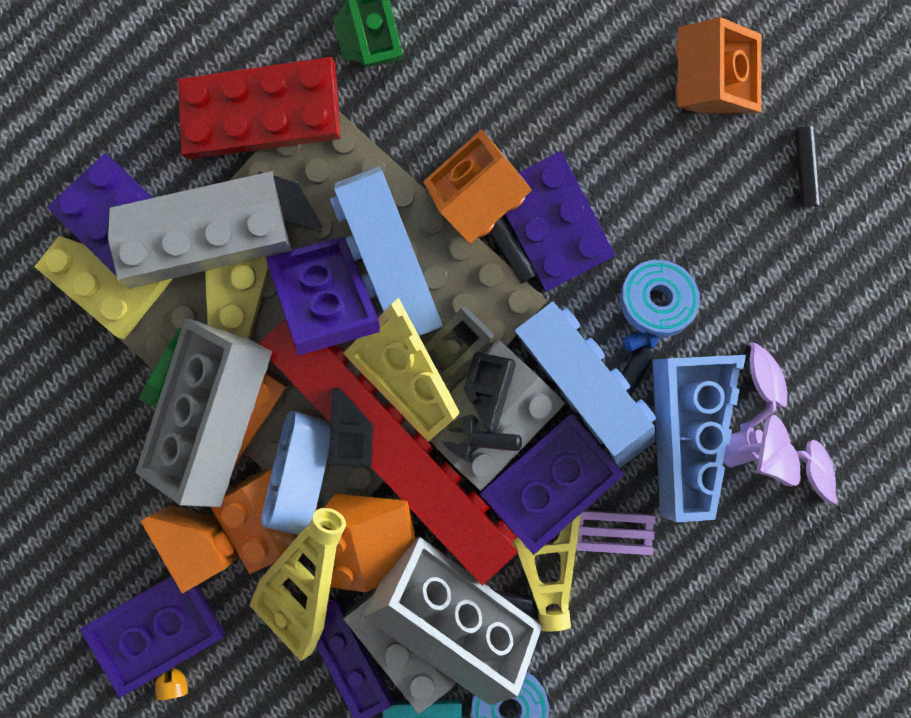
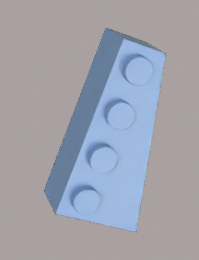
[330,166,443,336]
[515,302,656,468]
[652,355,746,522]

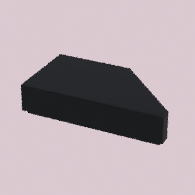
[258,171,323,232]
[464,352,516,433]
[329,388,374,467]

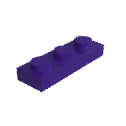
[316,596,394,718]

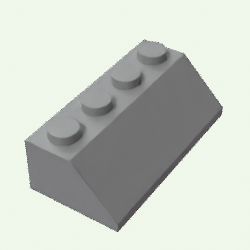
[108,171,291,288]
[135,318,272,507]
[364,537,542,705]

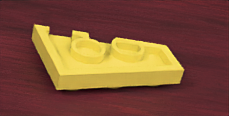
[34,236,172,340]
[205,255,273,340]
[343,298,460,442]

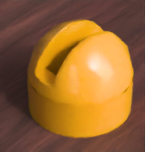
[155,668,189,700]

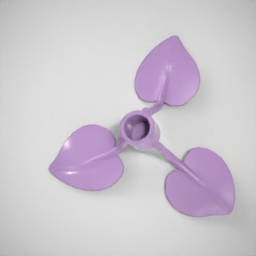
[723,342,837,505]

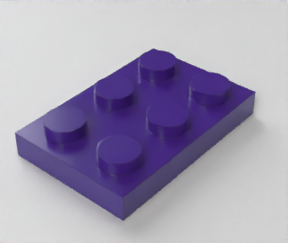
[504,151,616,292]
[47,152,153,289]
[266,236,380,356]
[480,413,625,555]
[79,575,226,698]

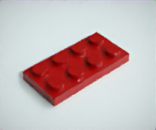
[178,57,341,160]

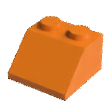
[676,17,761,114]
[423,129,532,244]
[211,466,322,574]
[323,493,416,592]
[141,505,239,593]

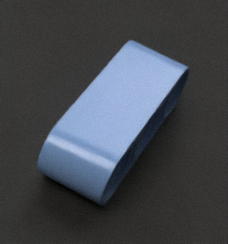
[261,410,331,535]

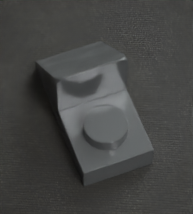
[424,306,494,382]

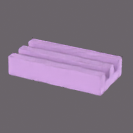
[576,510,656,555]

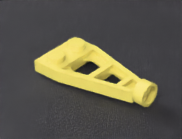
[499,473,581,632]
[249,508,346,661]

